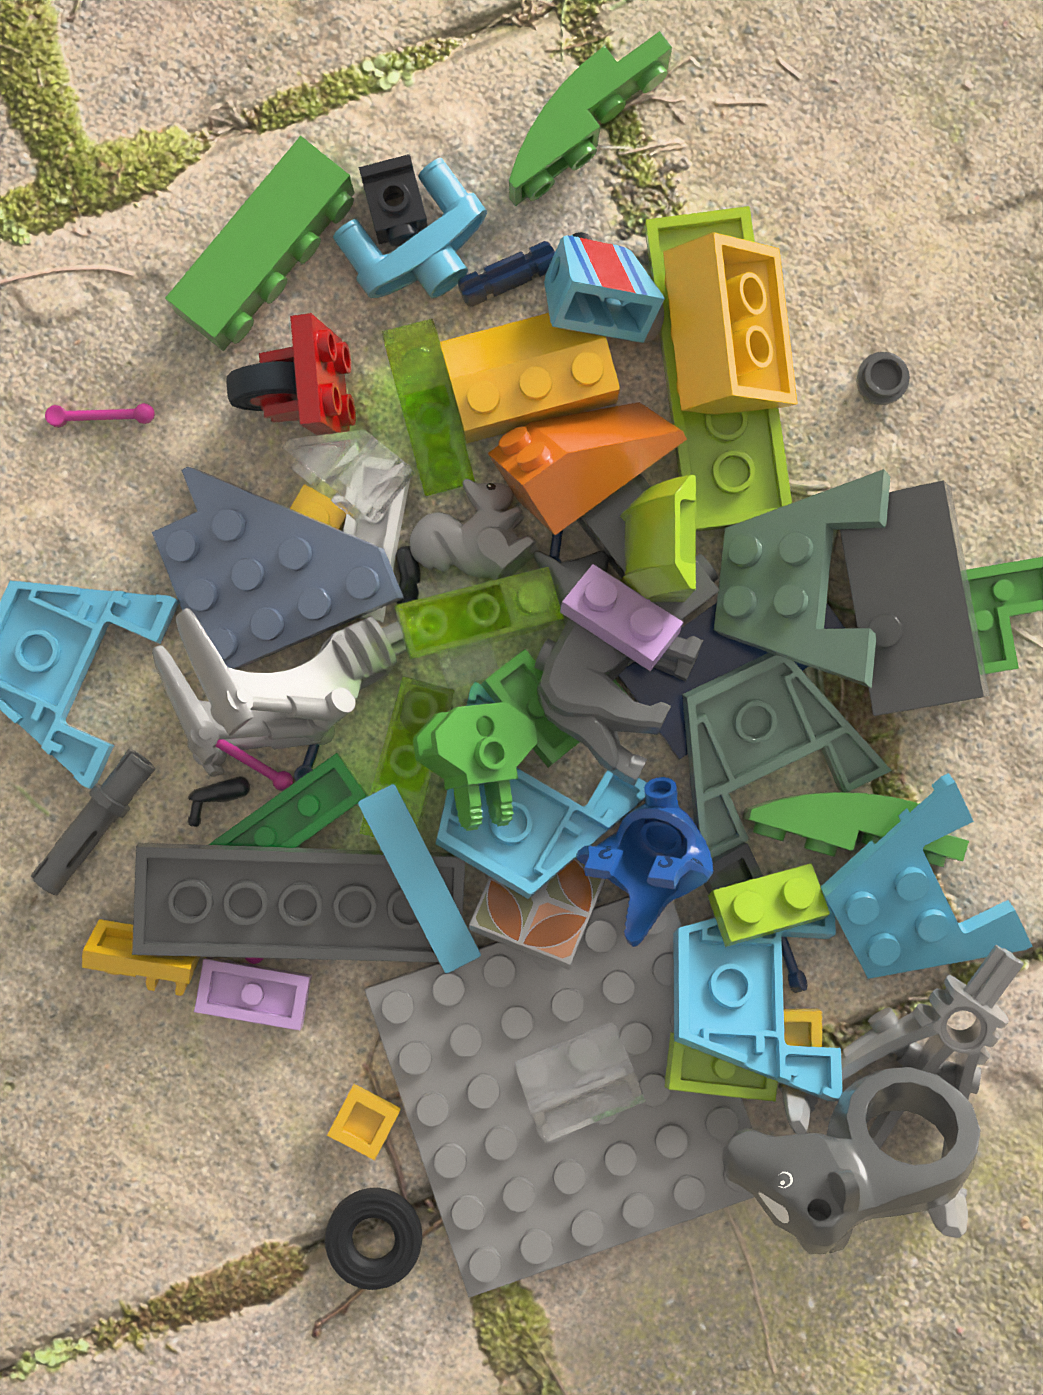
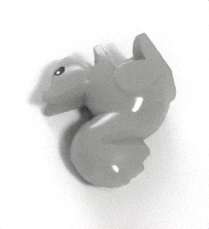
[409,479,539,583]

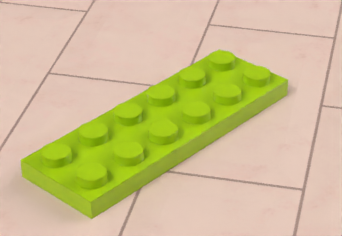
[644,206,792,532]

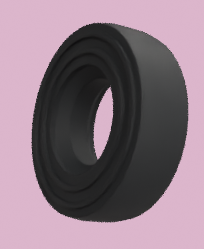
[325,1188,422,1290]

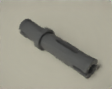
[31,748,156,896]

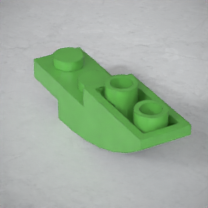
[509,31,672,206]
[742,792,969,868]

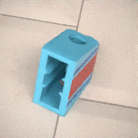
[544,232,665,343]

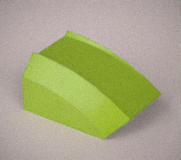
[620,475,696,602]

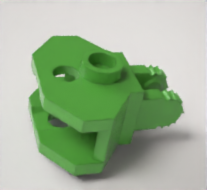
[413,702,537,831]

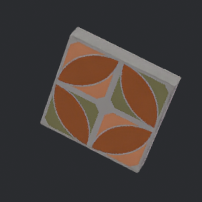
[469,858,606,970]

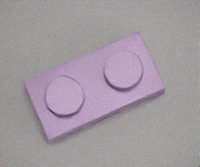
[560,564,683,671]
[194,957,312,1031]

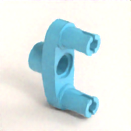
[333,158,487,298]

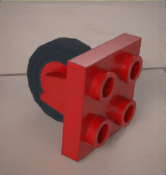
[226,313,356,444]

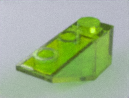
[382,319,475,496]
[394,567,563,659]
[359,676,455,838]

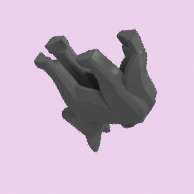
[530,551,704,786]

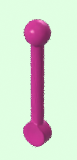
[45,403,155,428]
[215,739,294,791]

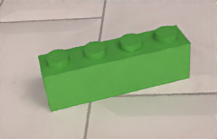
[165,135,355,351]

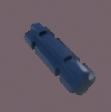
[458,241,555,307]

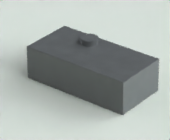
[840,480,990,716]

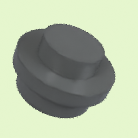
[856,352,910,405]

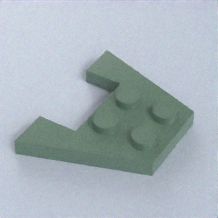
[714,469,891,688]
[682,652,892,858]

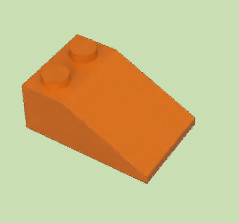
[488,402,687,535]

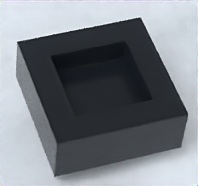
[704,842,763,894]

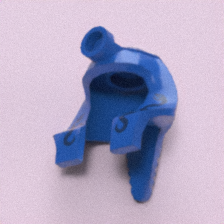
[576,777,713,947]

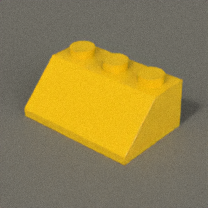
[663,232,797,415]
[439,313,620,444]

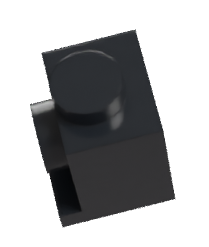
[358,154,428,246]

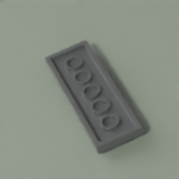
[132,843,465,962]

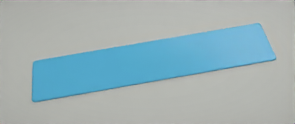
[358,784,481,973]

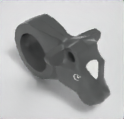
[722,1067,981,1254]

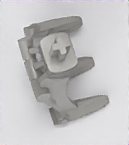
[152,608,432,777]
[778,945,1024,1238]

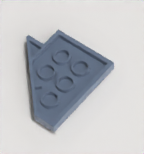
[152,467,404,670]

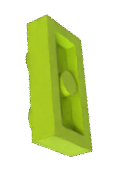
[708,863,830,947]
[664,1032,778,1102]

